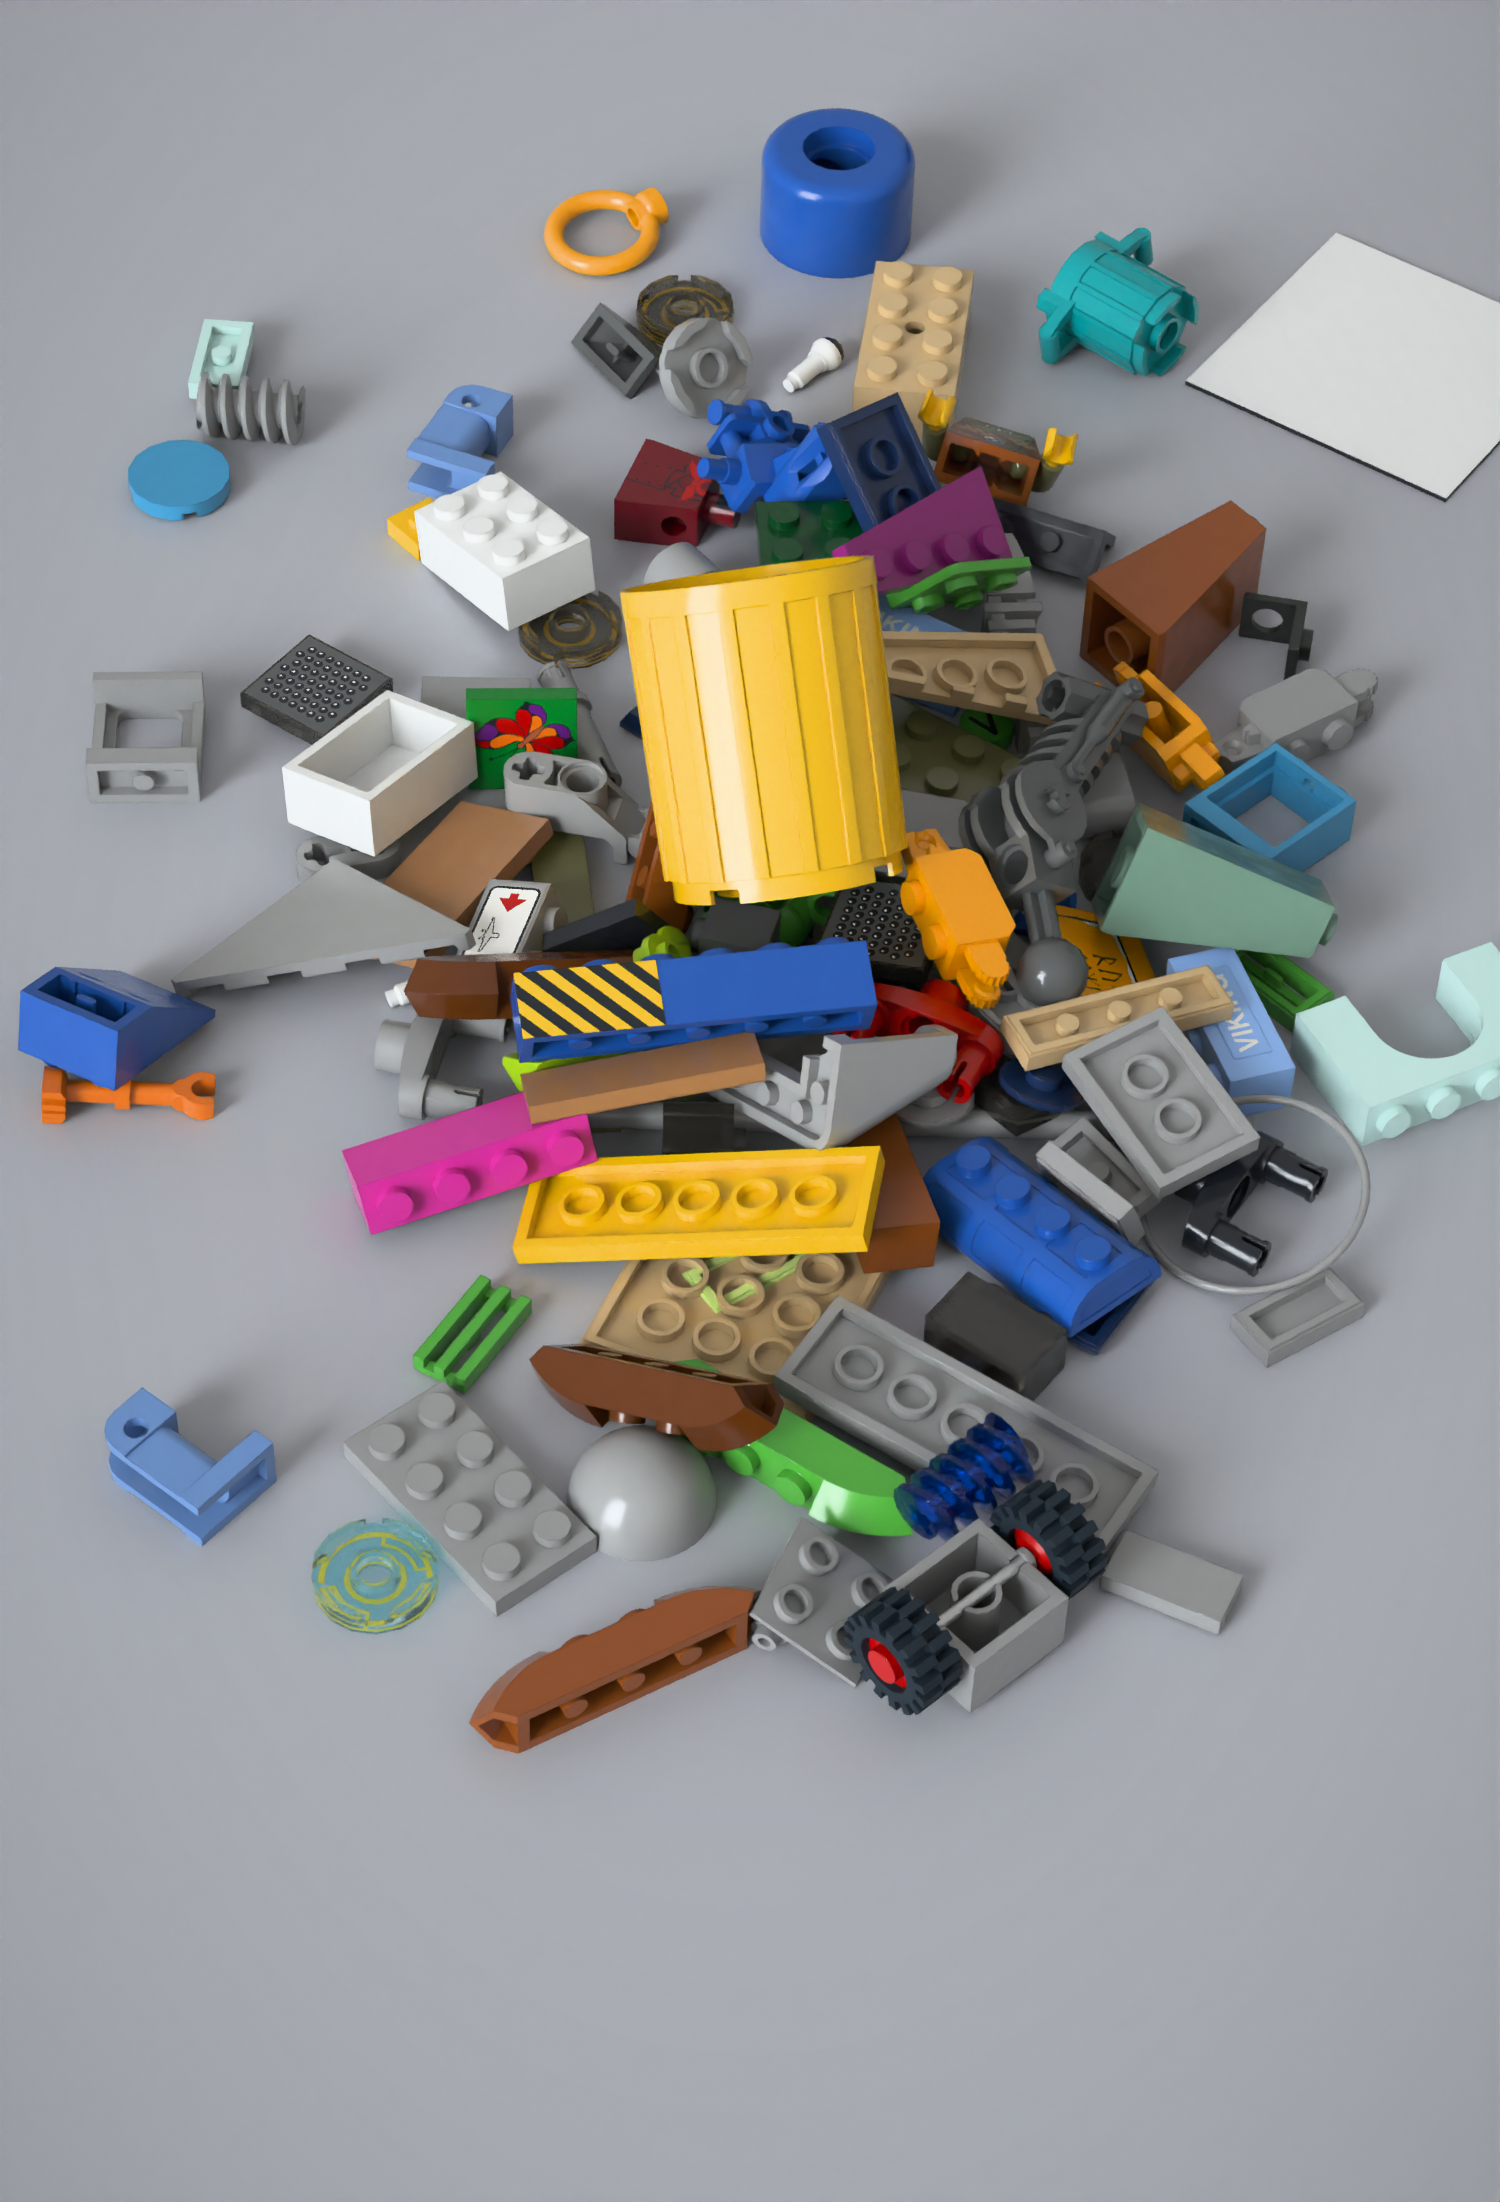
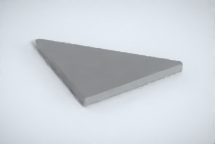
[171,859,476,998]

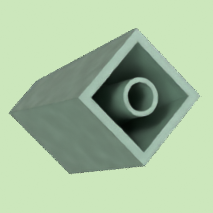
[1091,802,1338,958]

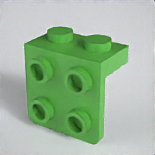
[887,557,1032,614]

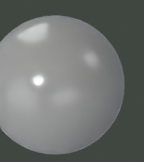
[567,1425,717,1562]

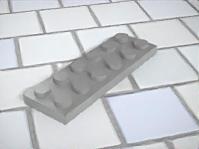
[773,1295,1159,1555]

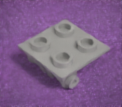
[749,1517,894,1687]

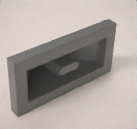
[571,303,662,399]

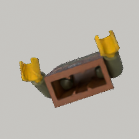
[917,389,1078,507]

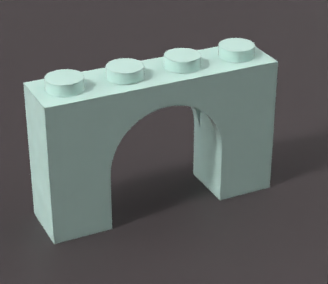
[1290,942,1500,1146]

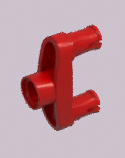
[831,979,1004,1104]

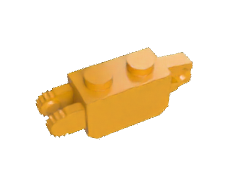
[1094,661,1225,794]
[900,828,1016,1010]

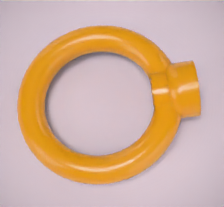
[544,187,669,276]

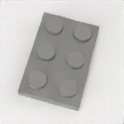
[1061,1006,1261,1200]

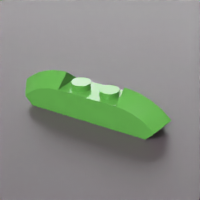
[674,1359,913,1536]

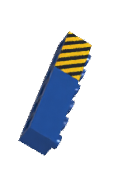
[510,937,877,1063]

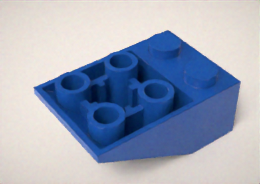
[18,967,216,1091]

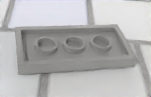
[343,1380,597,1617]

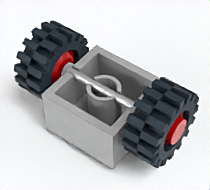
[844,1479,1108,1715]

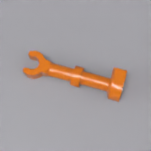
[41,1066,216,1124]

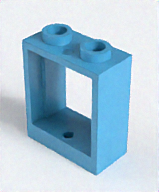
[1182,742,1357,872]

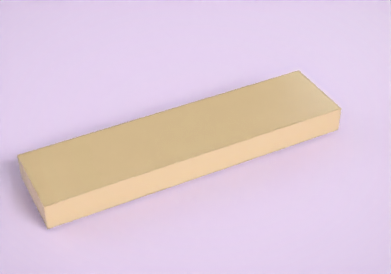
[1000,965,1235,1072]

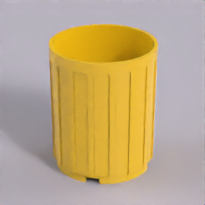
[620,555,908,906]

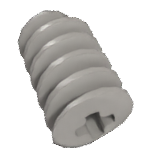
[196,372,306,445]

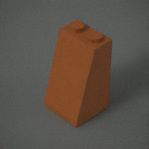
[1079,500,1267,693]

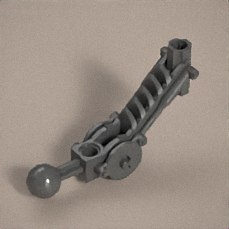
[958,671,1149,1007]

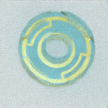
[311,1518,439,1634]

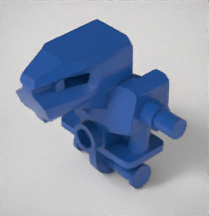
[697,399,848,513]

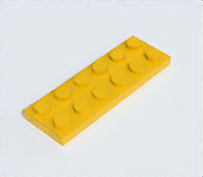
[512,1146,885,1264]

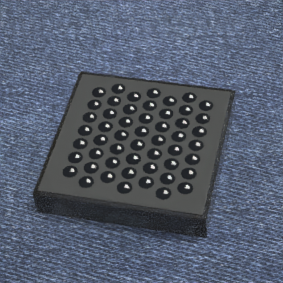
[240,634,393,745]
[818,880,934,984]

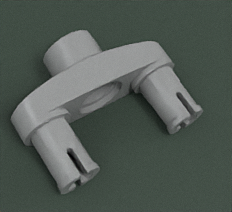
[374,1014,512,1120]

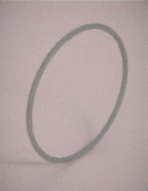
[1140,1094,1371,1295]

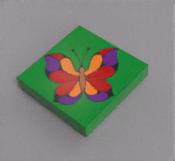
[466,688,577,789]

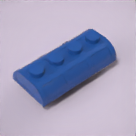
[923,1136,1162,1337]

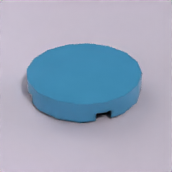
[128,440,231,521]

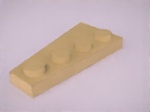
[882,631,1056,725]

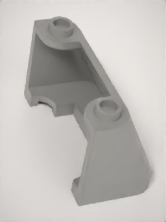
[707,1024,958,1151]

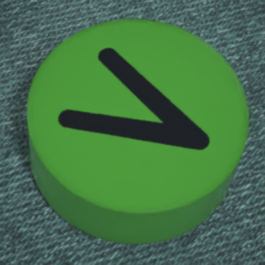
[959,709,1014,750]

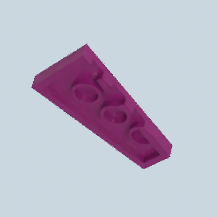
[832,466,1013,596]

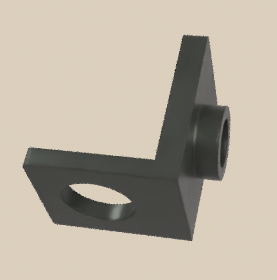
[1239,592,1314,680]

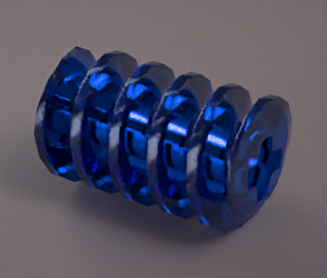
[893,1412,1035,1542]

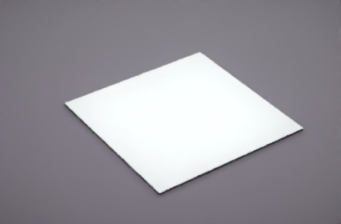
[1185,232,1500,502]

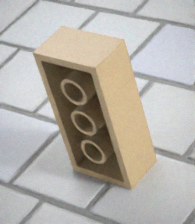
[852,261,974,441]

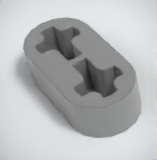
[296,836,401,883]

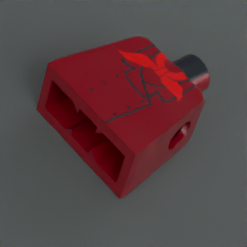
[614,439,741,547]

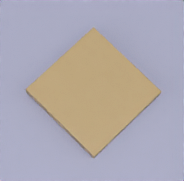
[580,1252,892,1423]

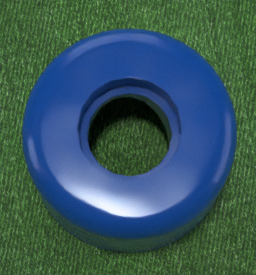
[760,108,915,278]

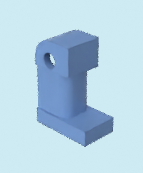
[407,385,514,498]
[104,1387,277,1546]

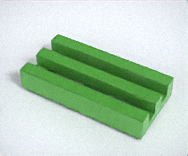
[1234,949,1335,1033]
[413,1275,532,1394]

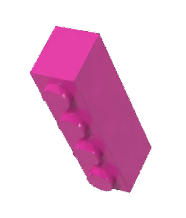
[342,1092,598,1235]

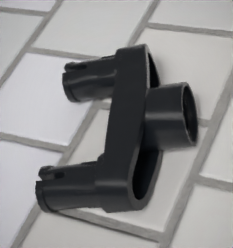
[1174,1131,1328,1277]

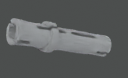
[537,661,622,787]

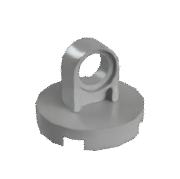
[655,318,752,418]

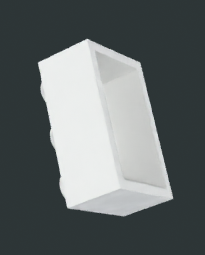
[414,471,595,631]
[282,690,478,857]

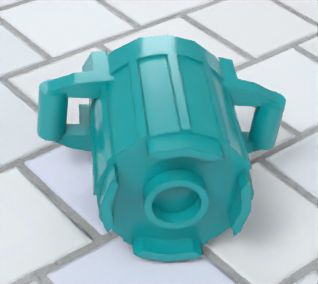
[1036,228,1199,377]

